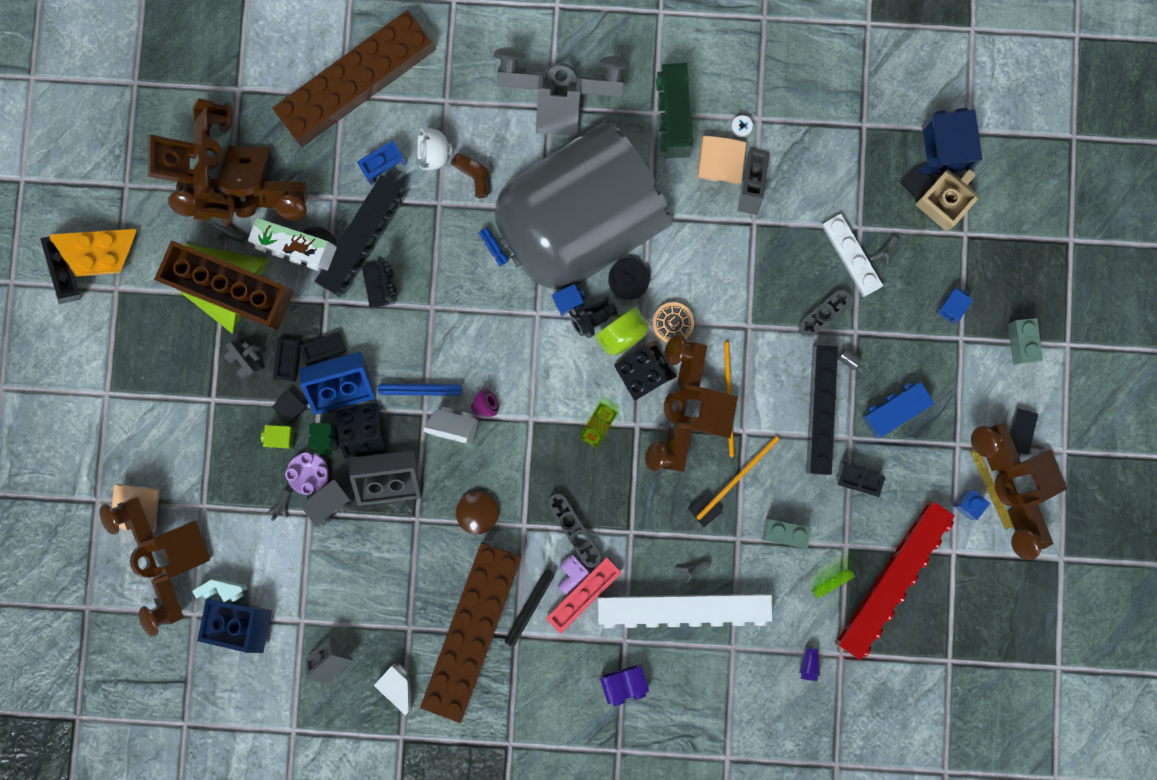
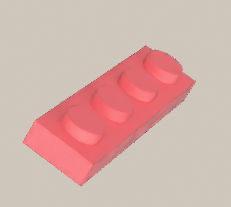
[546,557,622,634]

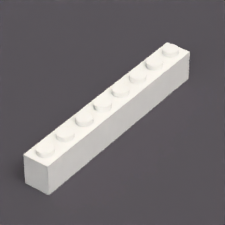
[598,594,772,628]

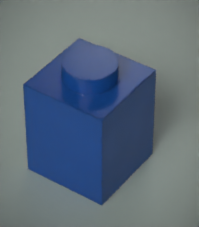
[552,284,586,317]
[936,288,973,324]
[953,490,990,520]

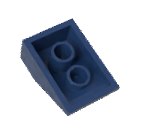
[197,599,272,653]

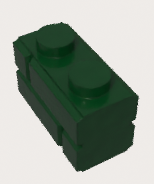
[308,423,338,455]

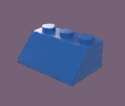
[300,352,375,415]

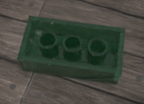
[656,63,693,159]

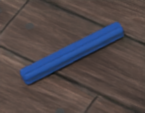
[378,383,462,396]

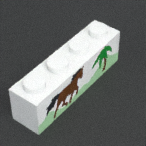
[248,218,337,271]

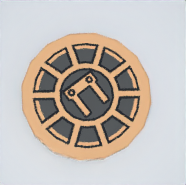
[652,302,694,343]

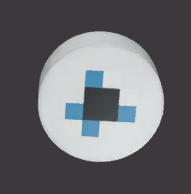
[731,115,753,138]

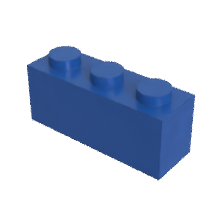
[863,381,935,438]

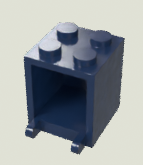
[920,108,983,175]

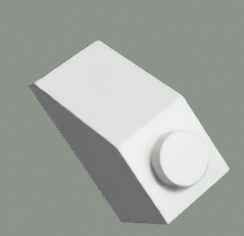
[374,664,411,716]

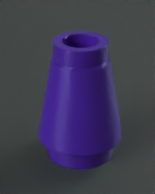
[799,648,820,681]

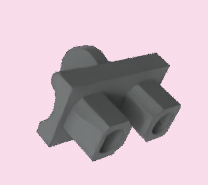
[223,340,264,379]

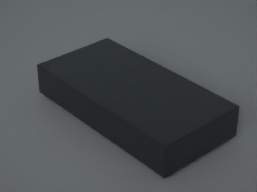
[299,331,347,366]
[273,338,300,382]
[1010,408,1038,455]

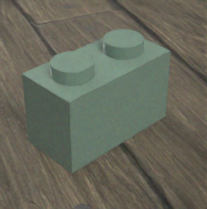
[1008,318,1043,365]
[762,519,812,549]

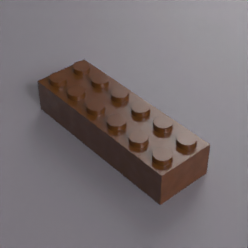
[154,240,294,331]

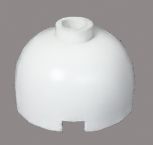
[417,128,452,170]

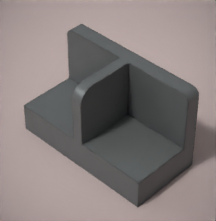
[305,637,352,683]

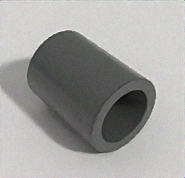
[838,348,862,370]

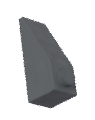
[737,148,769,215]

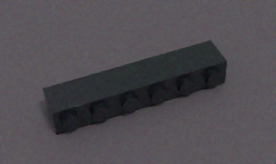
[314,175,405,298]
[806,345,838,475]

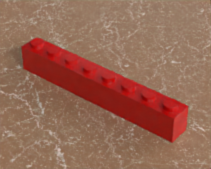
[835,501,955,660]

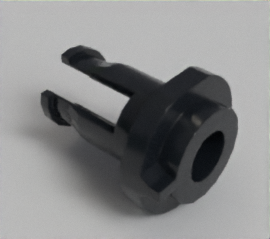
[568,297,618,338]

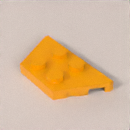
[50,229,136,276]

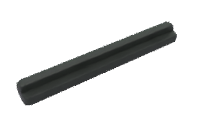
[505,569,555,647]

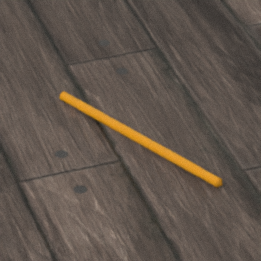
[724,341,734,458]
[697,436,779,519]

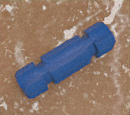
[479,228,509,266]

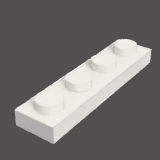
[821,214,883,297]

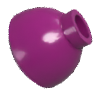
[471,388,499,417]

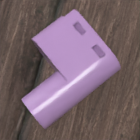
[558,555,590,595]

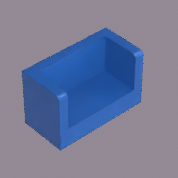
[357,140,406,185]

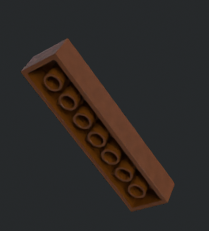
[272,10,435,147]
[420,542,522,724]

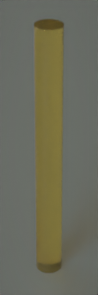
[969,449,1013,529]

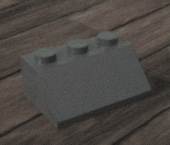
[349,450,421,506]

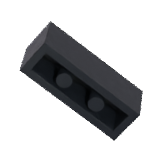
[40,237,80,305]

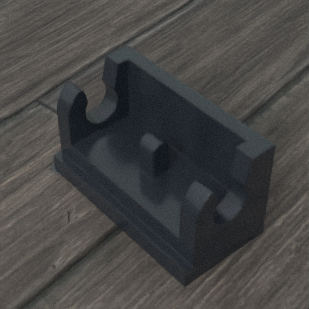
[836,461,886,497]

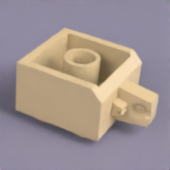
[915,169,980,232]

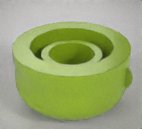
[594,306,649,356]

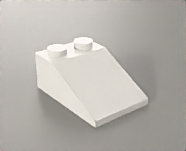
[423,407,478,445]

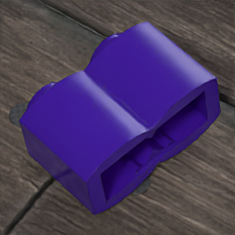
[600,664,649,706]

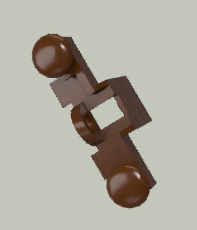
[148,98,235,227]
[645,334,738,472]
[971,422,1067,560]
[99,497,210,636]

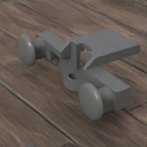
[493,47,630,136]

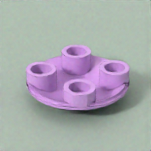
[285,452,329,495]

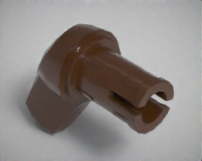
[450,153,490,198]

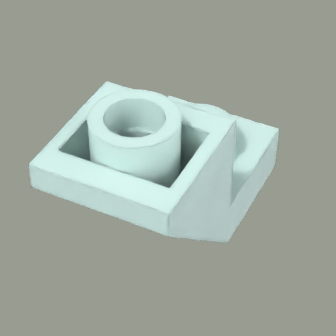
[192,578,248,603]

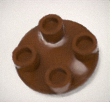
[456,492,498,534]

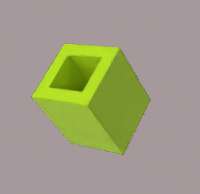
[261,425,295,449]

